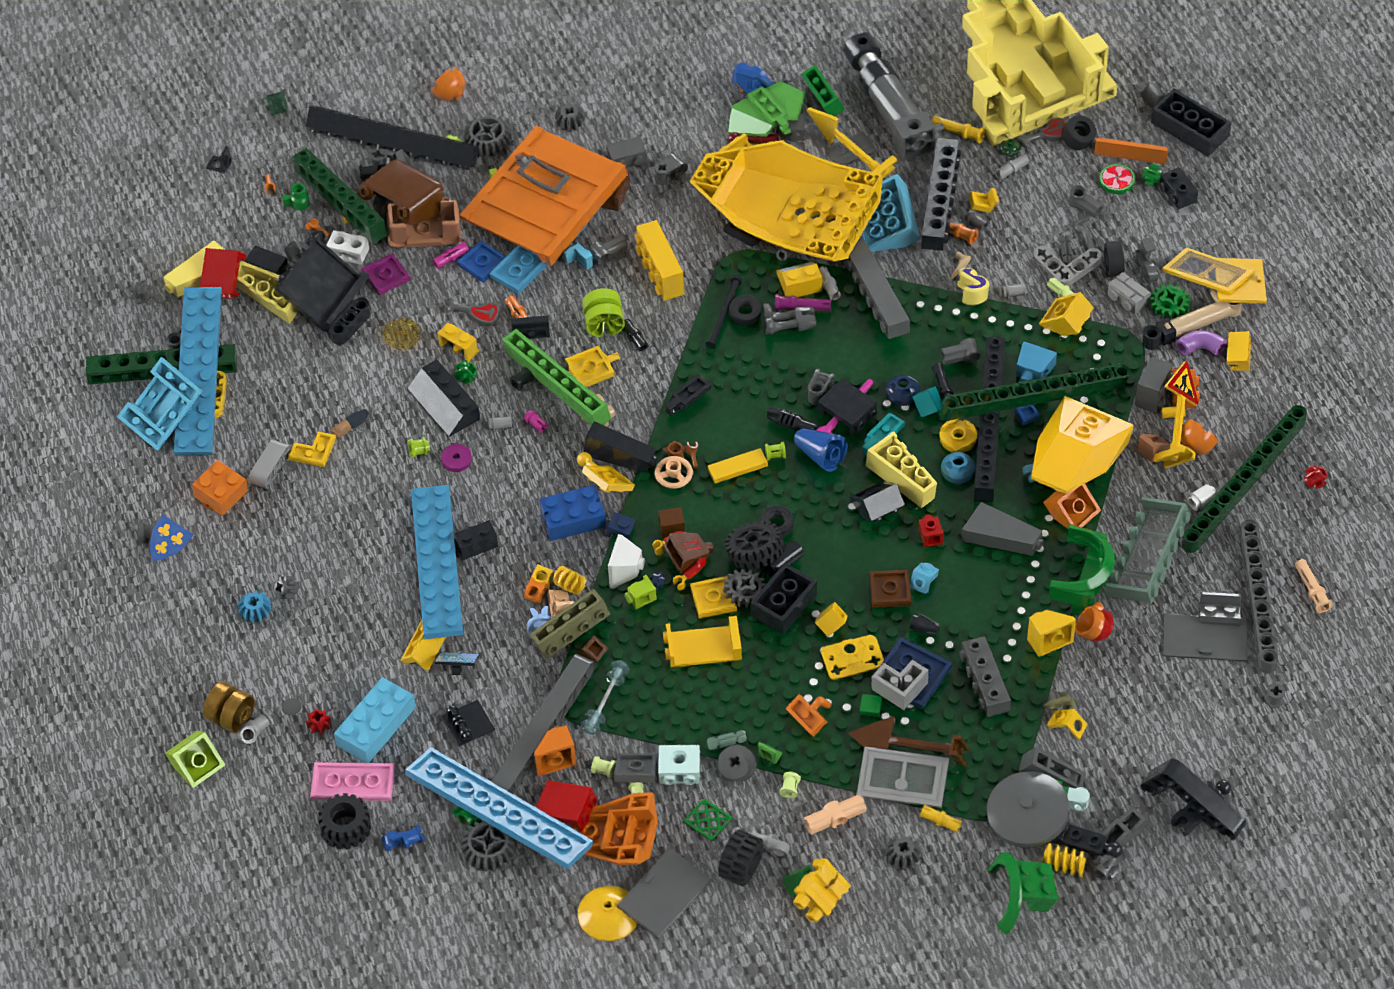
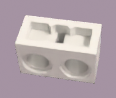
[327,230,369,265]

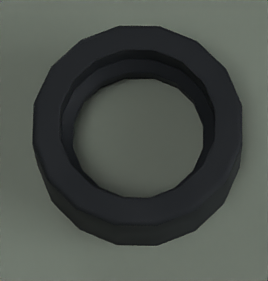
[1104,241,1125,277]

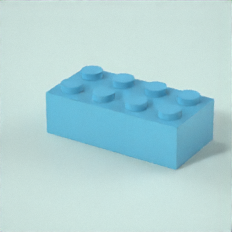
[334,677,416,763]

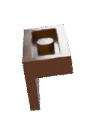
[602,173,630,212]

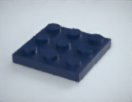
[870,637,952,710]

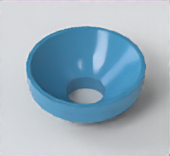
[941,452,976,484]

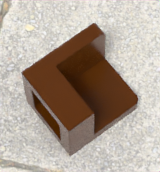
[658,508,685,538]

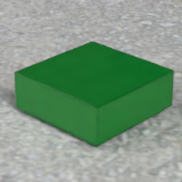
[859,694,882,717]

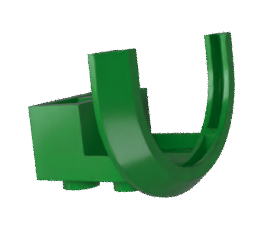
[987,852,1058,935]

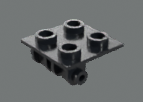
[442,700,495,746]

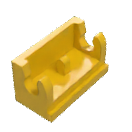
[1227,331,1251,372]

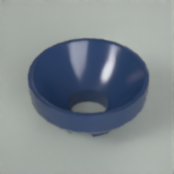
[886,375,920,406]

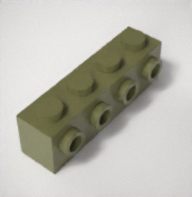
[529,589,610,659]

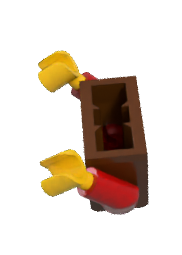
[652,531,714,590]

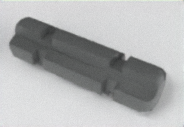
[1060,235,1072,265]

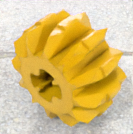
[552,566,587,595]

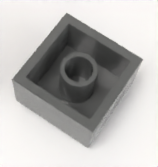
[1135,357,1174,413]

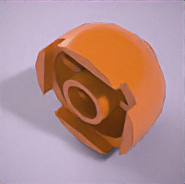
[431,66,466,101]
[1180,419,1218,455]

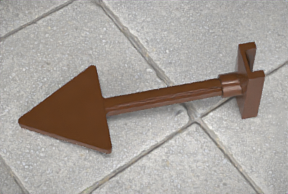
[849,716,970,767]

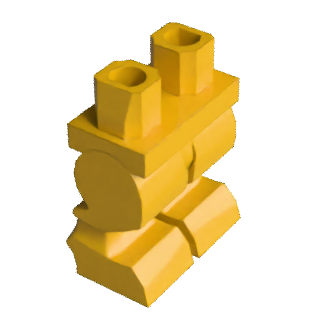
[793,859,851,922]

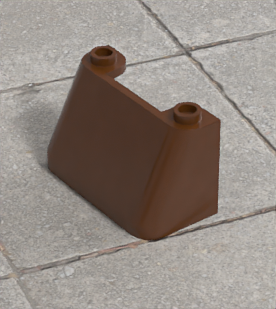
[358,160,444,225]

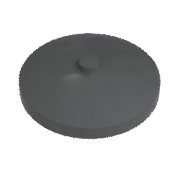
[987,771,1070,848]

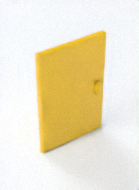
[1215,258,1267,304]

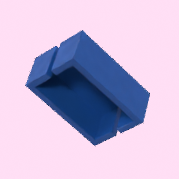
[540,485,606,541]

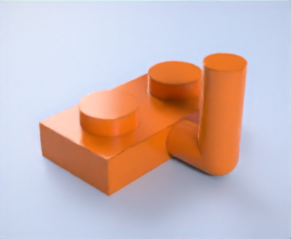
[785,694,831,736]

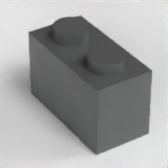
[606,136,647,167]

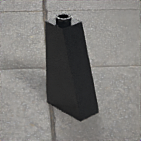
[584,421,657,473]

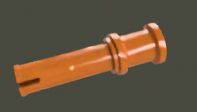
[946,222,978,245]

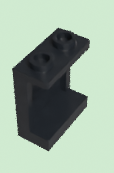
[818,379,877,436]

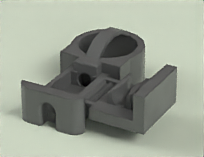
[1135,237,1159,283]

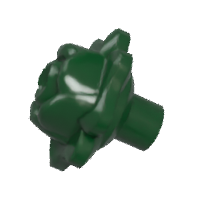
[999,138,1021,157]

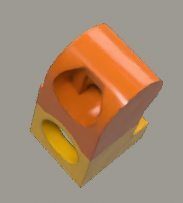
[524,564,554,604]

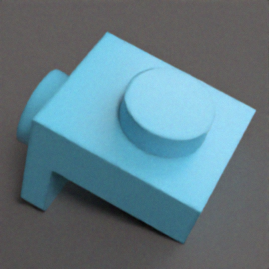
[564,243,593,270]
[910,562,939,594]

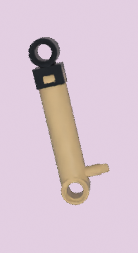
[1142,290,1242,350]

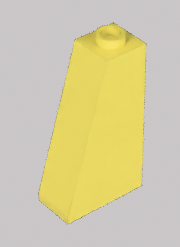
[164,241,224,297]

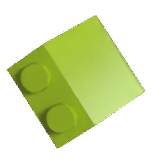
[165,730,225,788]

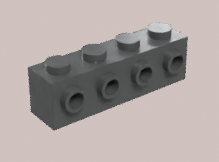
[959,636,1011,717]

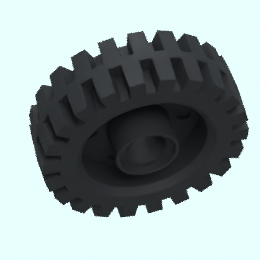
[725,521,784,569]

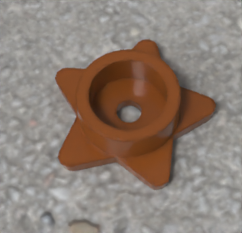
[663,441,686,458]

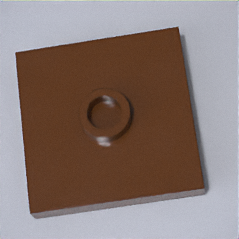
[869,570,911,608]

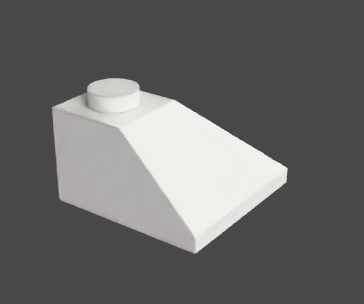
[608,534,645,589]

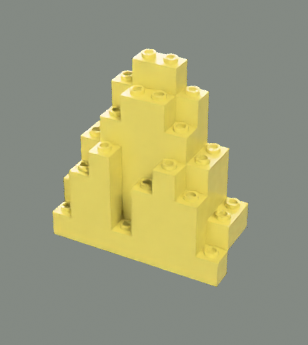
[962,0,1117,146]

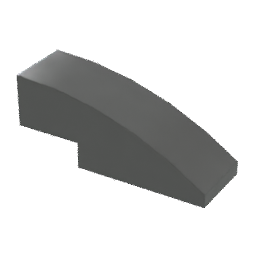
[1101,806,1149,857]

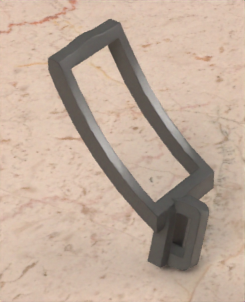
[515,154,570,194]

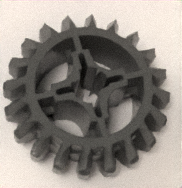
[464,114,512,157]
[461,820,517,872]

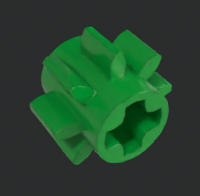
[1142,164,1163,186]
[454,360,477,385]

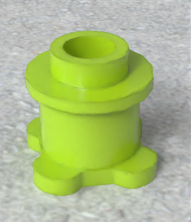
[407,437,430,458]

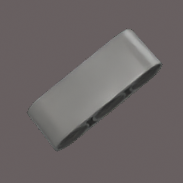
[248,439,291,489]

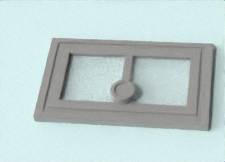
[857,747,949,808]

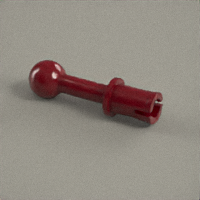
[728,132,779,144]

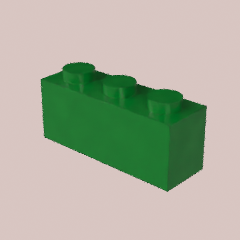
[801,64,846,116]

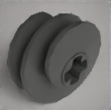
[718,745,756,782]

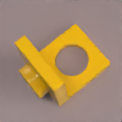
[1047,709,1088,739]

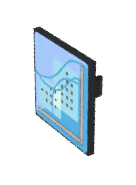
[435,652,480,675]

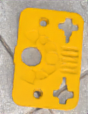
[821,635,884,680]

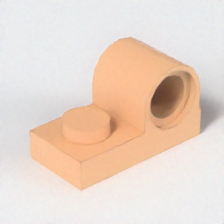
[547,590,574,617]

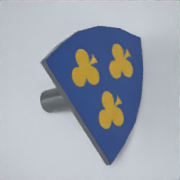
[150,514,194,561]

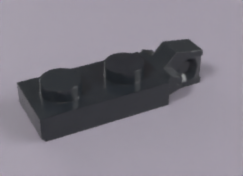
[665,374,712,416]

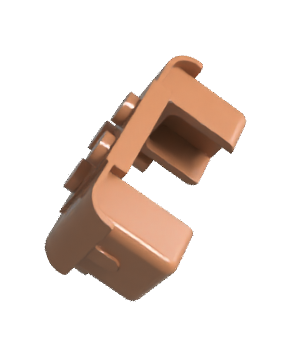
[386,197,461,248]

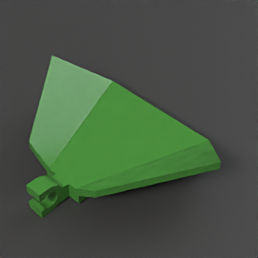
[728,81,805,137]

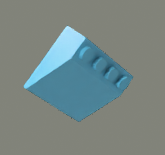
[861,174,921,252]

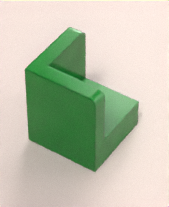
[781,864,813,897]

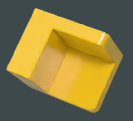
[815,602,848,636]

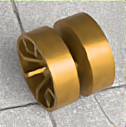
[203,681,255,733]

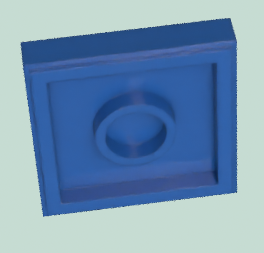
[457,240,506,283]

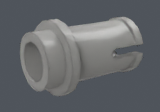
[1002,283,1026,299]
[488,416,512,431]

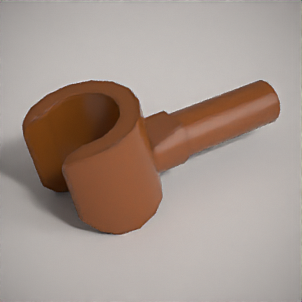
[685,441,698,468]

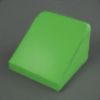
[758,742,782,764]

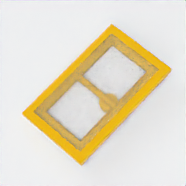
[1162,248,1254,295]

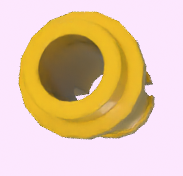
[1161,406,1186,419]

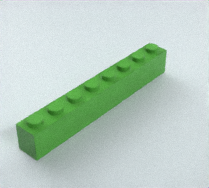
[502,329,611,425]

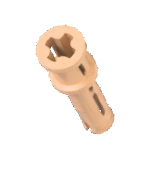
[1295,559,1333,613]

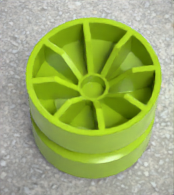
[582,288,625,337]

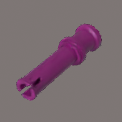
[775,294,831,311]

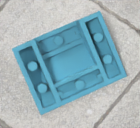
[117,357,202,451]

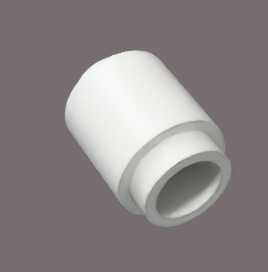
[1188,484,1217,511]

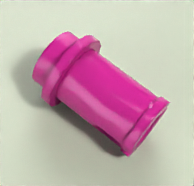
[524,410,548,433]

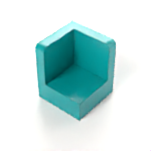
[913,387,942,417]

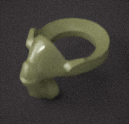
[1044,692,1076,710]

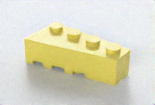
[236,261,299,324]
[866,431,937,508]

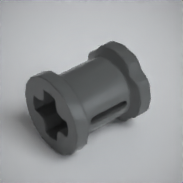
[1265,683,1285,708]

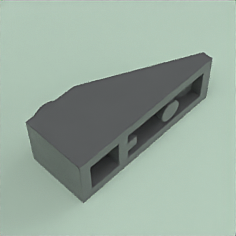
[1019,747,1085,788]

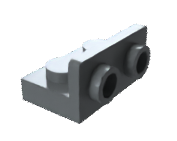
[1199,592,1241,624]

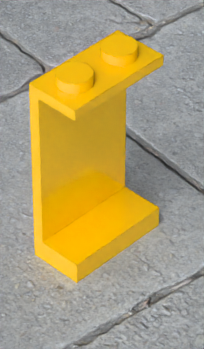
[663,616,742,668]

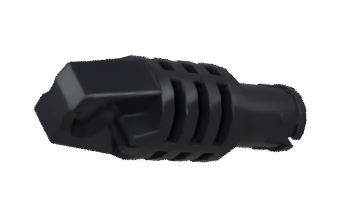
[767,406,818,431]

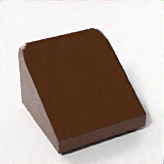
[578,635,608,663]

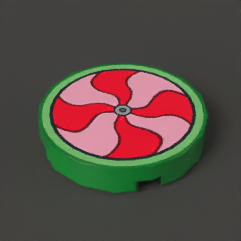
[1099,164,1135,195]

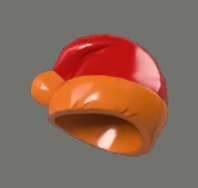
[1075,602,1114,642]

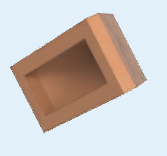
[1138,434,1170,463]

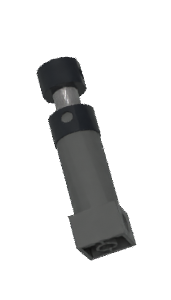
[843,32,944,161]

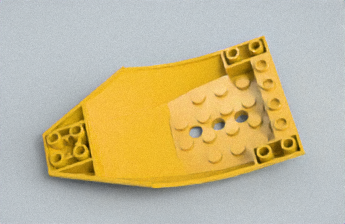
[690,140,883,261]

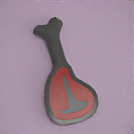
[1017,118,1067,148]
[446,299,500,326]

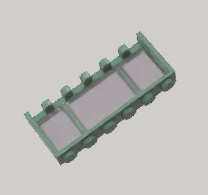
[1104,497,1190,605]

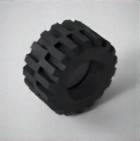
[318,793,371,849]
[718,829,763,887]

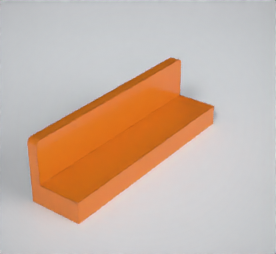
[1094,137,1169,164]

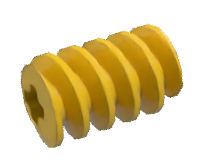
[1042,843,1087,878]

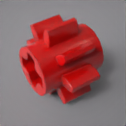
[1304,465,1328,489]
[306,709,331,734]

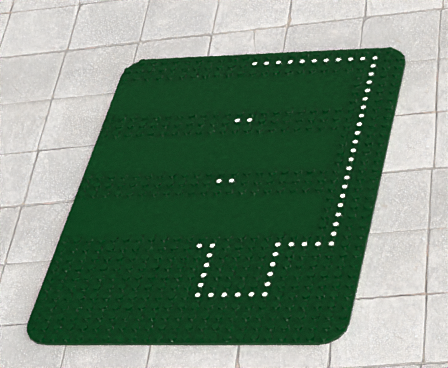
[557,249,1145,821]

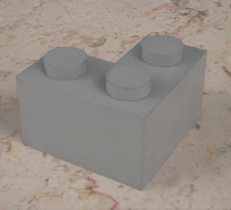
[872,660,928,710]

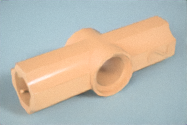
[804,795,867,835]

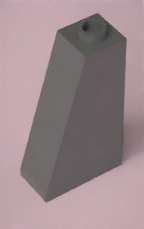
[961,502,1044,556]

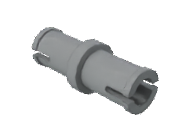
[995,154,1029,180]
[819,267,841,300]

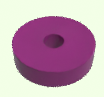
[441,444,472,472]

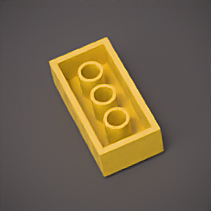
[634,220,684,301]

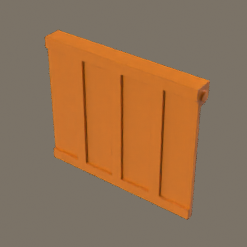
[459,125,628,266]

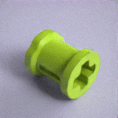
[765,442,786,461]

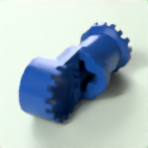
[381,824,425,852]

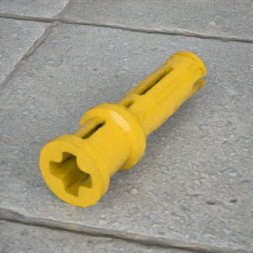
[932,115,985,144]

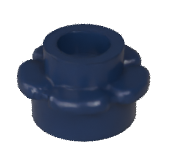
[652,572,665,591]

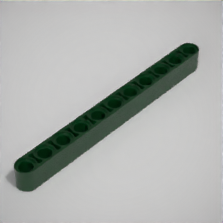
[939,364,1131,420]
[1182,405,1307,553]

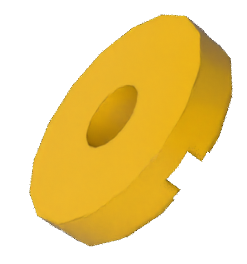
[939,419,977,453]

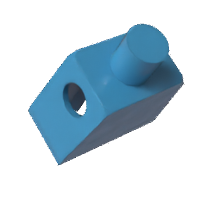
[1016,341,1057,382]

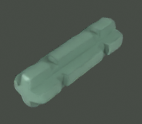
[707,730,746,750]

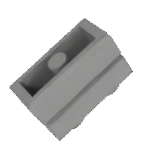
[1108,272,1151,314]

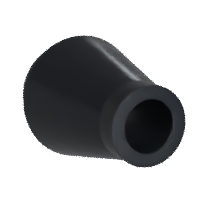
[909,613,940,635]

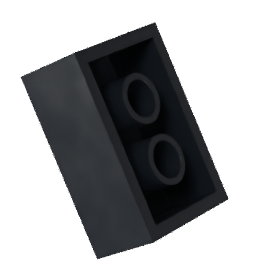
[751,563,817,634]

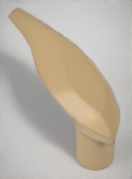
[950,252,971,281]

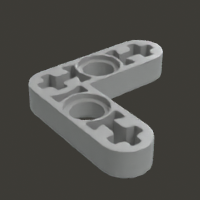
[1033,246,1102,286]

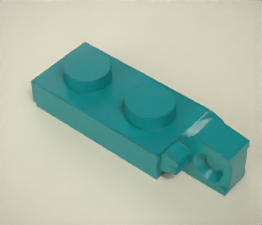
[862,413,905,456]

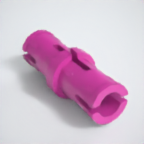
[432,241,469,269]

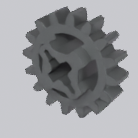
[723,569,766,608]

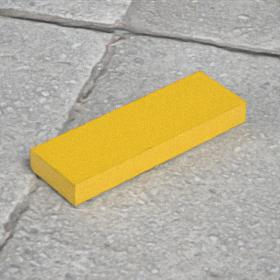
[708,448,768,484]

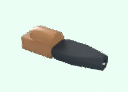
[331,409,369,439]

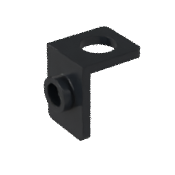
[206,146,232,173]

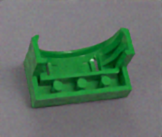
[1049,524,1115,616]

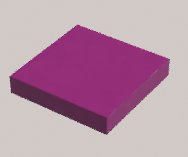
[361,253,411,295]

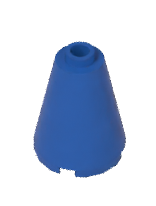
[794,428,848,472]

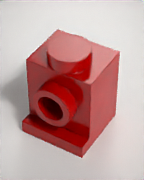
[919,515,944,547]

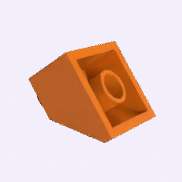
[1043,484,1101,529]
[534,725,576,777]

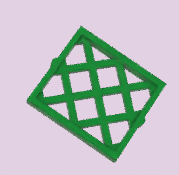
[683,798,733,841]

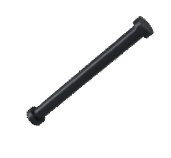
[705,275,743,349]

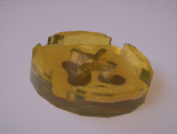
[383,318,420,350]

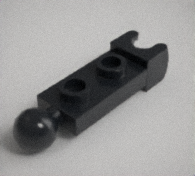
[1171,779,1232,836]
[1051,822,1123,858]

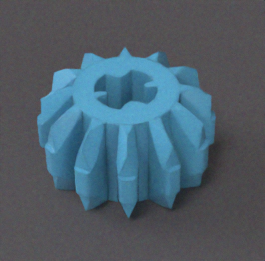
[238,590,271,623]

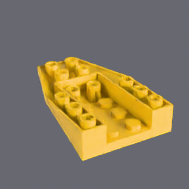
[1031,396,1134,494]

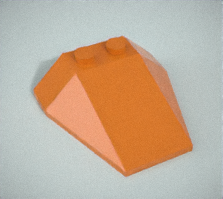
[572,792,658,865]

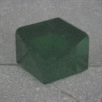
[266,91,289,116]

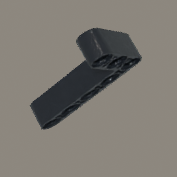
[1141,758,1246,840]

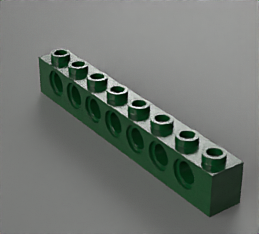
[292,148,387,244]
[86,344,237,385]

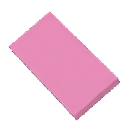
[310,762,395,801]

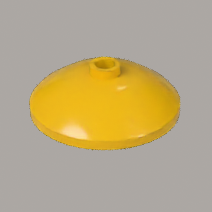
[578,886,638,941]

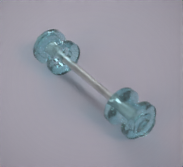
[581,660,630,735]

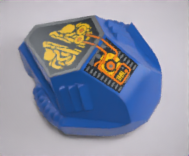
[732,63,776,97]

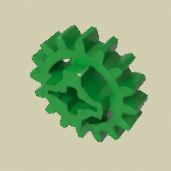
[1149,283,1190,320]

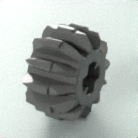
[555,101,585,132]
[886,834,921,870]

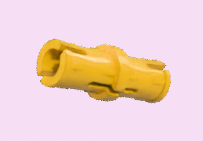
[920,805,962,833]

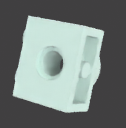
[658,745,700,785]

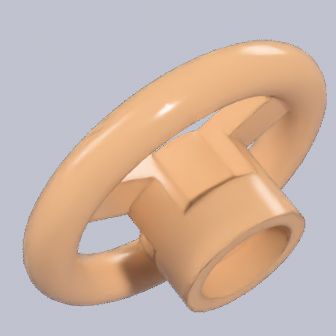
[655,456,693,489]

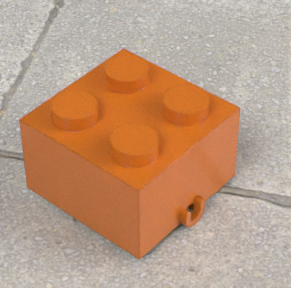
[192,459,248,516]

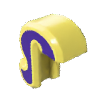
[957,268,990,305]

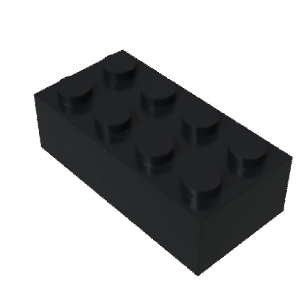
[1151,88,1231,157]

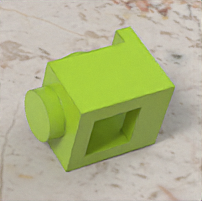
[625,575,657,609]

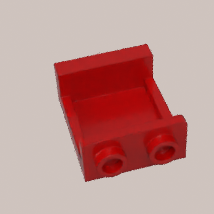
[200,248,246,299]
[536,780,597,831]

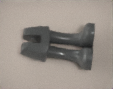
[763,303,816,335]

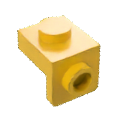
[968,188,999,212]

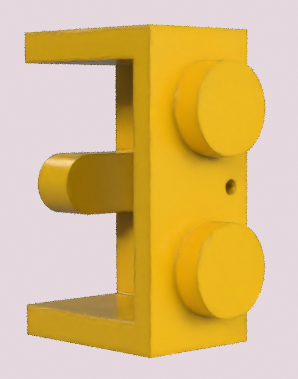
[438,323,480,362]

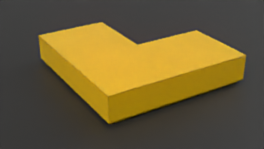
[288,431,336,467]

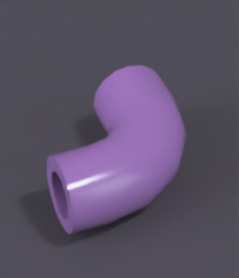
[1175,330,1228,356]

